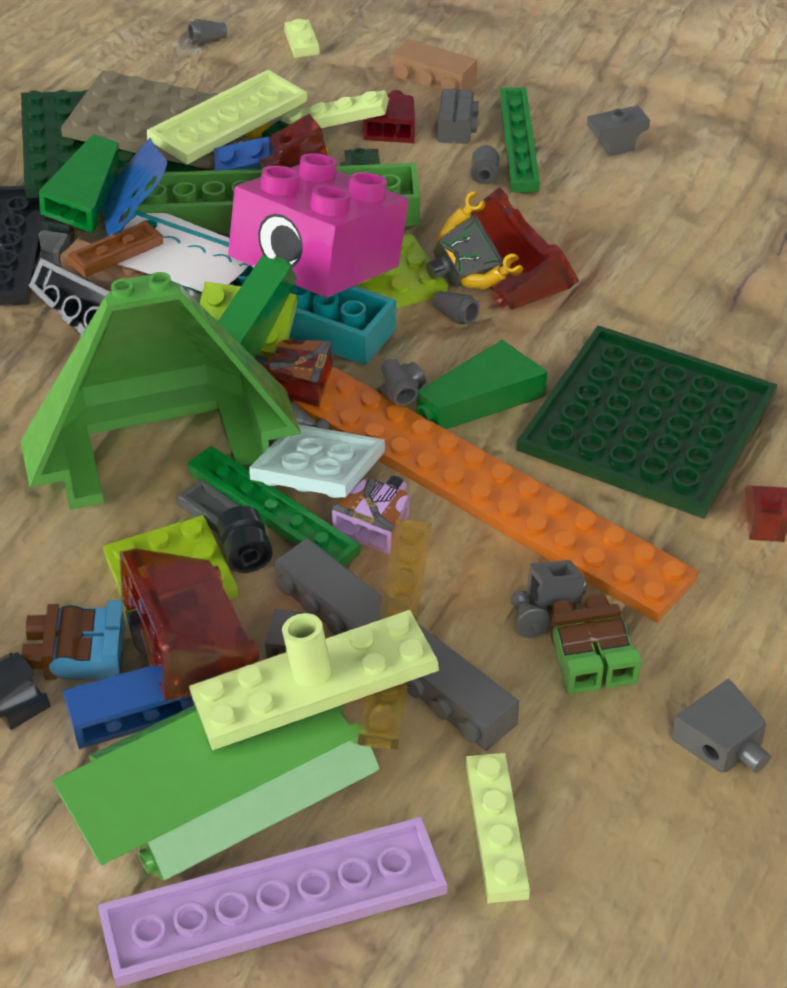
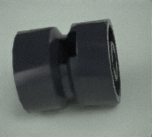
[217,505,273,573]

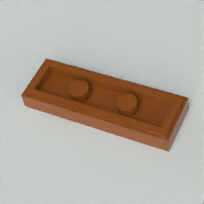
[68,221,163,278]

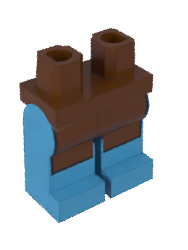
[21,600,125,680]

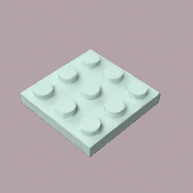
[249,424,385,498]

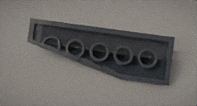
[29,258,111,337]

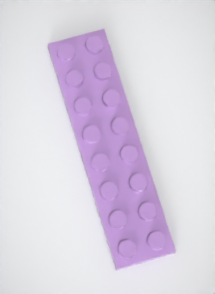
[98,817,447,987]

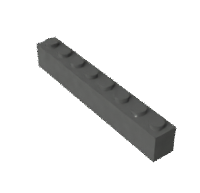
[275,539,519,751]

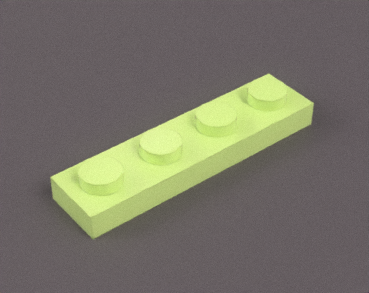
[282,90,389,131]
[466,753,530,903]

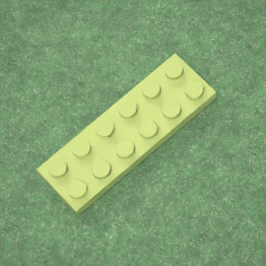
[147,70,307,164]

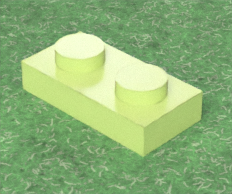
[284,19,319,58]

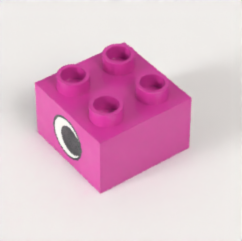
[228,153,409,298]

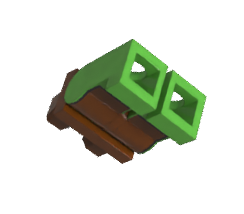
[550,594,642,695]

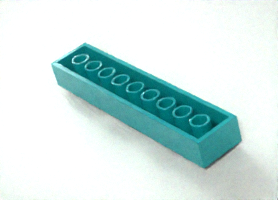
[107,210,396,365]

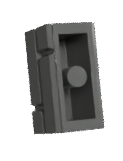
[438,89,479,144]

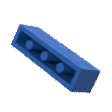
[63,648,222,749]

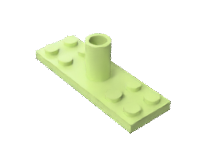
[189,610,439,751]

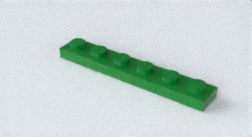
[499,87,540,193]
[187,446,360,567]

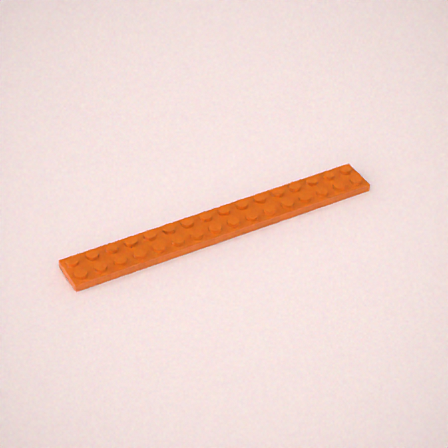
[261,341,699,623]

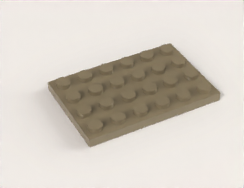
[61,70,244,171]

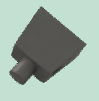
[671,679,771,773]

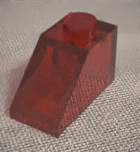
[745,485,787,542]

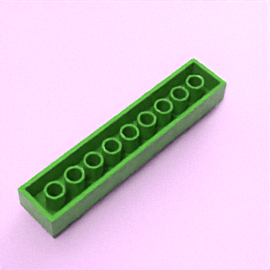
[124,163,420,234]

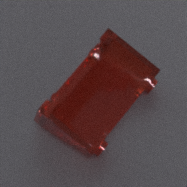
[470,187,579,310]
[119,548,259,701]

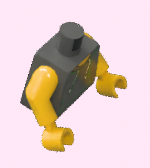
[426,192,523,290]

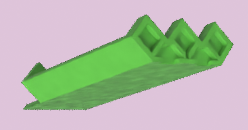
[52,704,380,881]

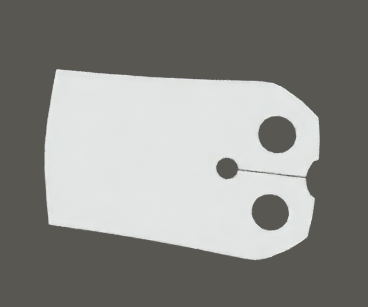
[110,213,249,292]

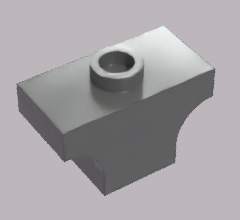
[587,105,650,156]

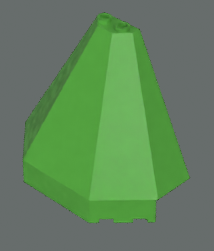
[20,272,302,510]

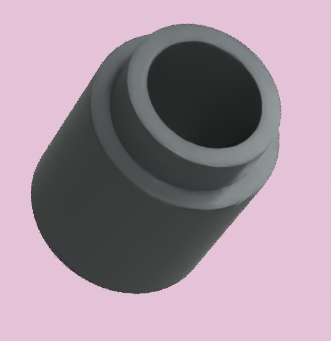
[470,145,500,184]

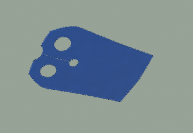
[103,138,167,235]

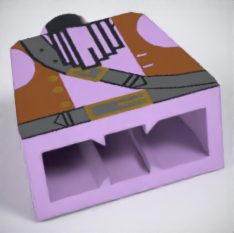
[332,476,410,556]

